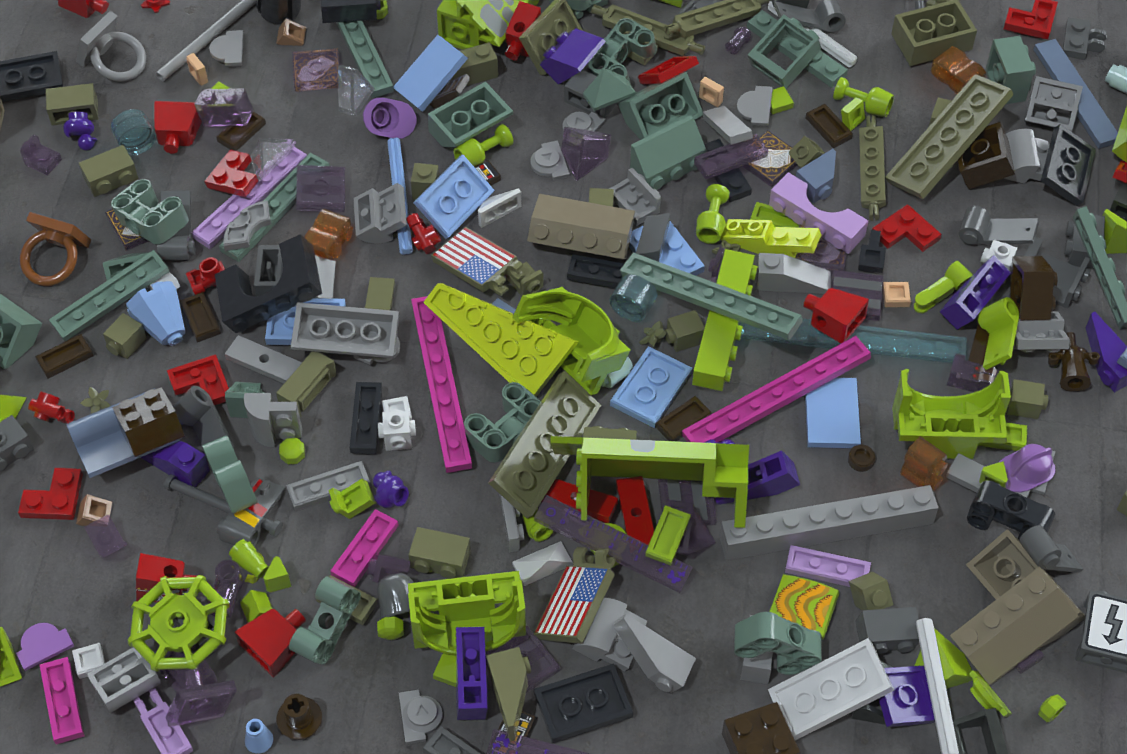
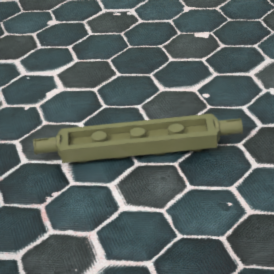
[664,0,770,38]
[591,4,705,56]
[859,115,886,221]

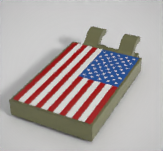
[431,227,525,296]
[534,547,616,644]

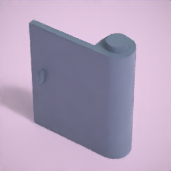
[66,388,180,478]

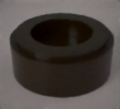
[848,445,875,472]

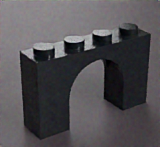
[320,0,381,23]
[215,234,323,333]

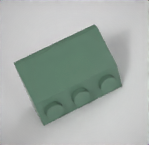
[617,72,703,140]
[428,82,513,147]
[630,115,706,190]
[0,294,42,369]

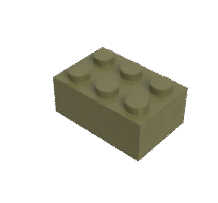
[891,0,977,66]

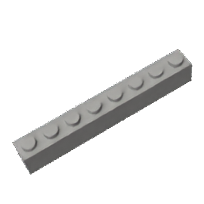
[719,485,938,561]

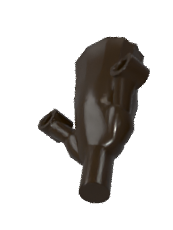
[1048,332,1100,391]

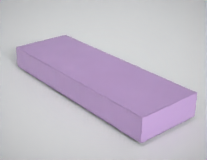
[785,545,871,587]

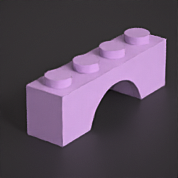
[769,172,868,254]

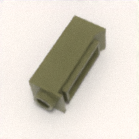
[276,351,337,418]

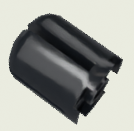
[256,0,301,24]

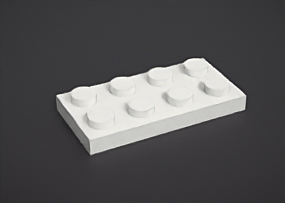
[768,638,894,740]

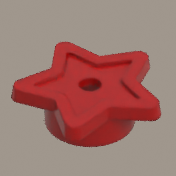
[141,0,170,13]

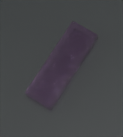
[694,134,769,180]

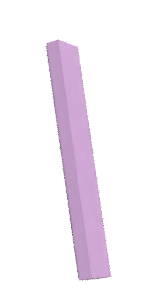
[191,144,307,249]

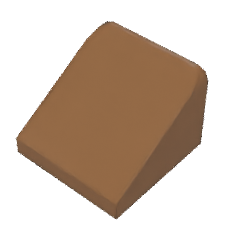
[276,19,306,46]
[76,494,112,527]

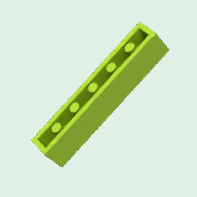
[692,249,758,391]

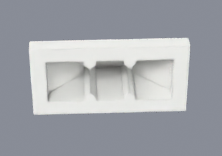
[478,188,522,228]
[512,541,573,586]

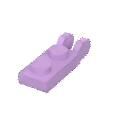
[133,688,193,754]

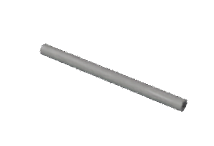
[156,0,256,82]

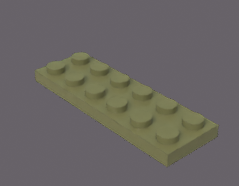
[885,74,1014,199]
[488,371,601,518]

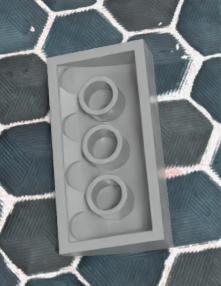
[291,302,399,358]

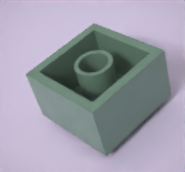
[985,36,1036,104]

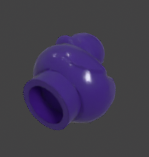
[63,112,98,151]
[373,471,409,508]

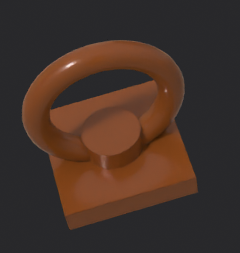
[20,212,92,286]

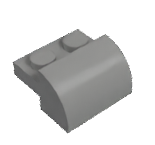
[1025,76,1083,132]
[1004,129,1049,184]
[354,183,407,244]
[1013,311,1070,352]
[244,393,302,448]
[572,598,647,671]
[86,647,161,713]

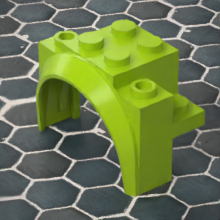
[512,287,631,395]
[892,369,1011,459]
[408,571,526,655]

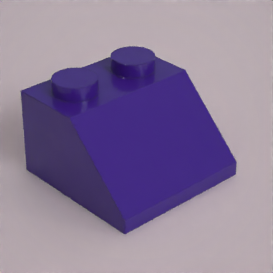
[539,28,606,84]

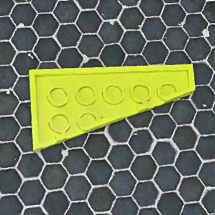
[423,283,579,397]

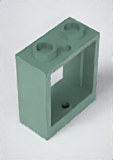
[748,14,821,89]

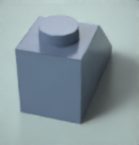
[796,149,836,204]

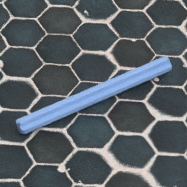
[387,137,413,255]

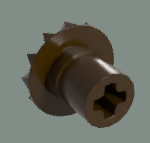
[276,693,322,741]

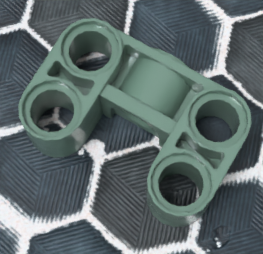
[588,18,657,83]
[111,179,189,244]
[464,382,541,463]
[202,435,258,514]
[289,576,361,665]
[734,612,822,675]

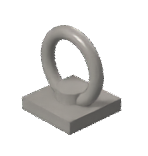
[76,11,146,81]

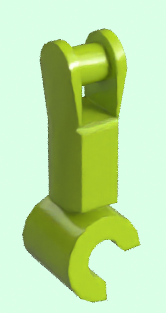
[914,261,973,314]

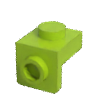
[328,479,375,519]

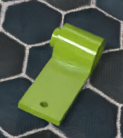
[978,297,1019,370]

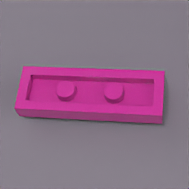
[330,509,398,587]
[40,657,84,744]

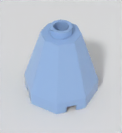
[126,281,185,346]

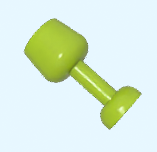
[833,77,894,117]
[453,124,514,166]
[696,184,730,244]

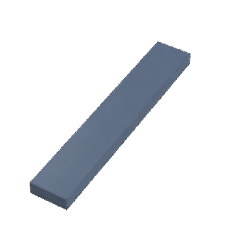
[1034,39,1118,149]

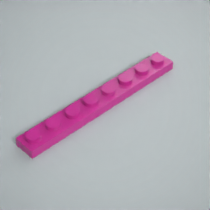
[411,296,472,473]
[682,336,871,443]

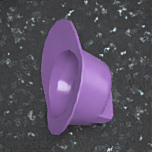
[363,98,416,138]
[999,444,1055,493]

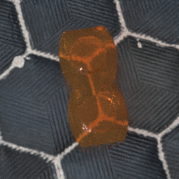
[930,47,986,94]
[305,209,353,260]
[900,436,948,490]

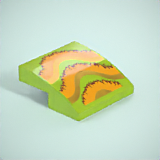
[770,574,839,640]

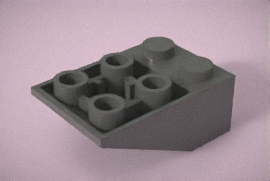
[254,245,336,299]

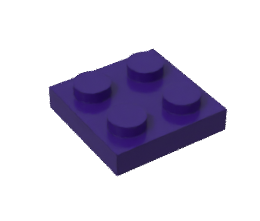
[879,666,935,727]

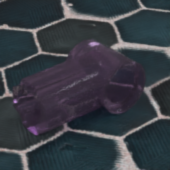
[209,560,244,618]

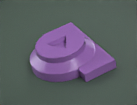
[16,623,74,671]

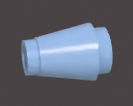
[245,719,273,754]

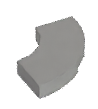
[223,200,271,251]

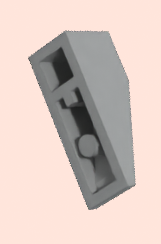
[756,253,831,294]
[613,614,696,693]

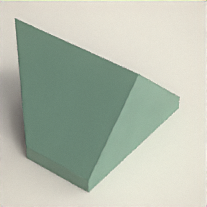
[225,382,264,418]

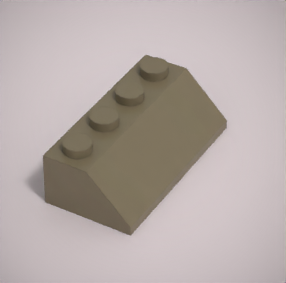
[527,194,635,259]
[966,529,1085,648]
[950,566,1079,686]

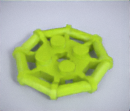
[127,575,230,672]

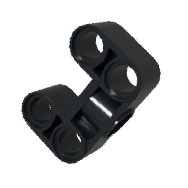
[967,481,1055,540]

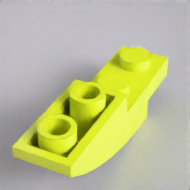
[720,219,822,258]

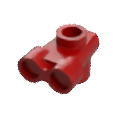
[406,213,441,254]
[186,257,225,295]
[28,391,75,424]

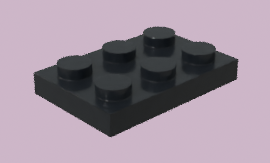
[0,51,63,102]
[1040,124,1096,206]
[534,663,633,743]

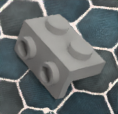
[609,168,661,226]

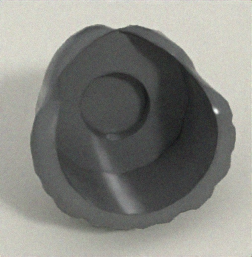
[377,573,414,619]

